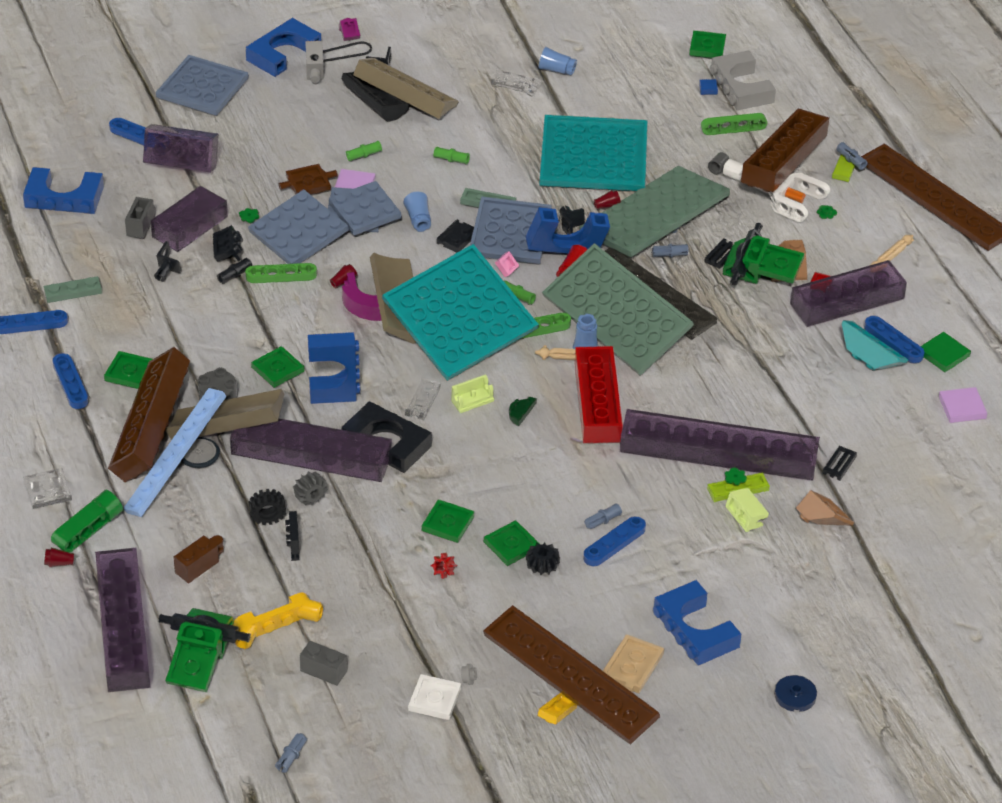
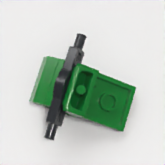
[723,223,805,285]
[158,608,251,693]

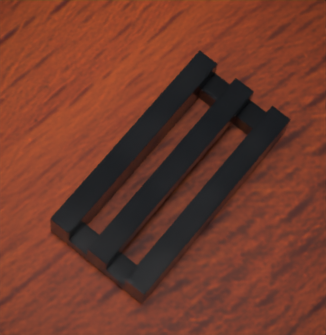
[705,238,733,269]
[823,445,857,481]

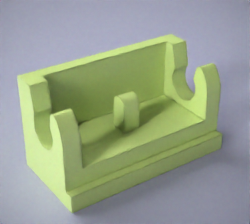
[451,374,494,413]
[725,488,769,532]

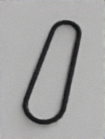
[312,41,372,62]

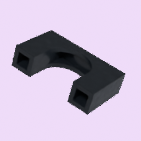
[341,401,432,473]

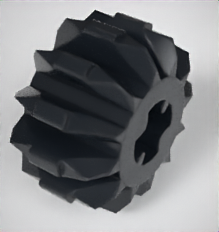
[526,542,560,575]

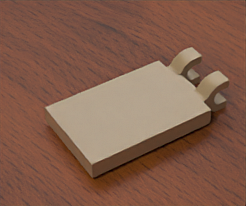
[603,634,665,693]

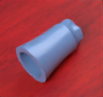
[539,47,577,75]
[403,192,431,232]
[573,314,598,349]

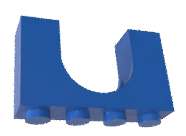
[246,17,321,77]
[23,167,104,214]
[526,207,610,253]
[308,332,360,404]
[653,580,742,666]

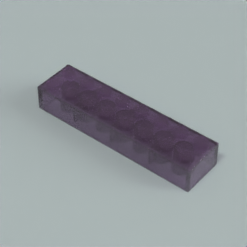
[230,418,392,482]
[95,548,151,692]

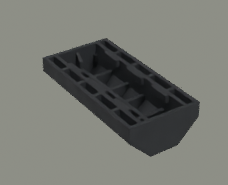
[341,72,409,121]

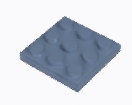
[329,181,401,235]

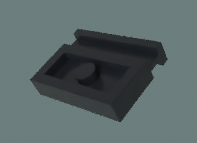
[437,219,474,253]
[285,511,300,561]

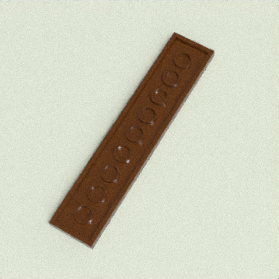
[861,143,1002,251]
[483,605,660,745]

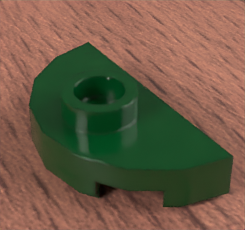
[509,397,537,426]

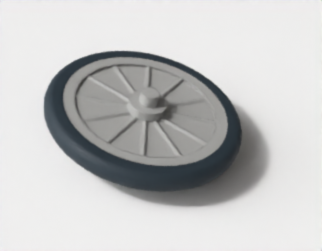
[181,437,220,468]

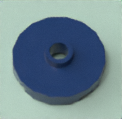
[775,675,817,712]

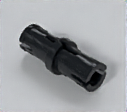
[217,257,252,284]

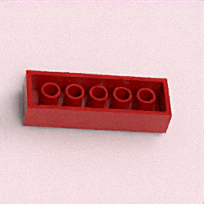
[574,346,623,443]

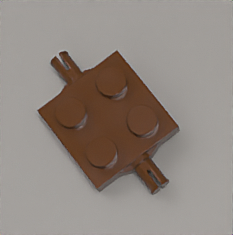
[278,164,338,195]

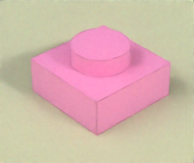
[495,251,519,277]

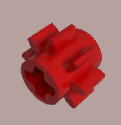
[430,553,458,579]

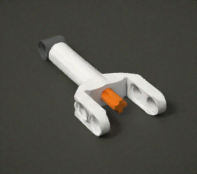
[708,152,830,222]

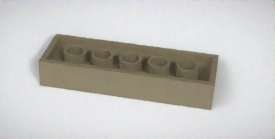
[353,58,459,119]
[370,253,416,344]
[165,389,285,440]

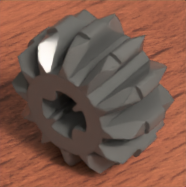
[293,471,328,505]

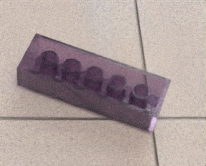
[790,260,907,327]

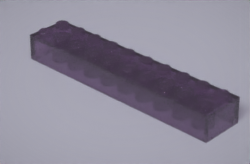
[620,409,820,481]

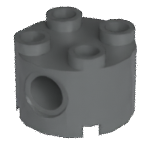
[198,367,237,401]

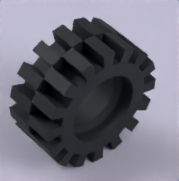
[248,489,286,525]

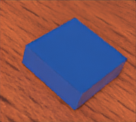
[699,79,718,95]

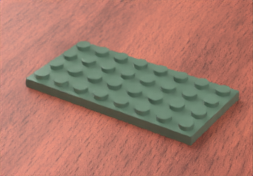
[579,166,730,257]
[542,243,694,376]

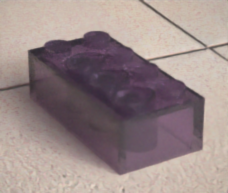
[143,124,219,172]
[150,186,228,252]

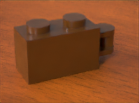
[173,535,224,584]

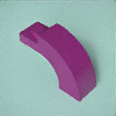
[342,272,382,321]

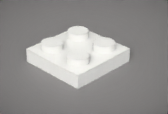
[408,674,461,720]

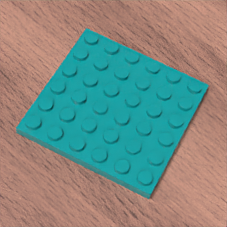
[539,115,648,191]
[382,244,539,381]

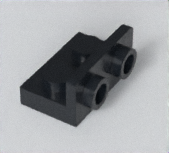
[213,225,243,262]

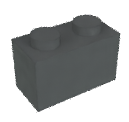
[125,197,155,239]
[300,641,347,686]

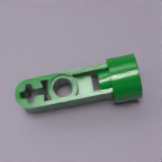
[51,490,123,553]

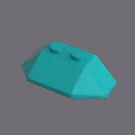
[842,320,908,370]

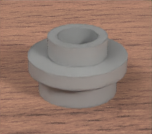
[461,664,477,685]

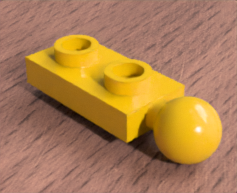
[537,693,577,725]

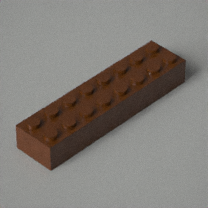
[741,108,830,192]
[108,347,190,482]

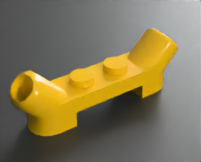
[233,592,323,649]

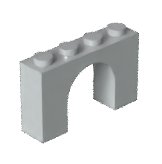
[710,50,776,111]

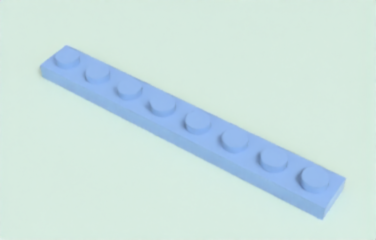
[123,388,226,517]

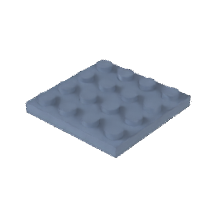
[156,55,249,116]
[248,189,349,264]
[470,197,552,264]

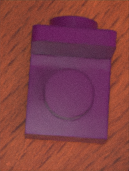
[339,18,360,41]

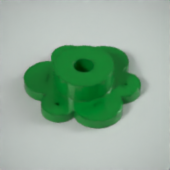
[817,205,837,219]
[239,208,259,223]
[725,468,747,485]

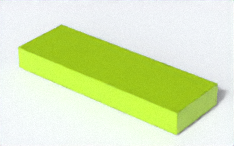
[707,472,770,502]

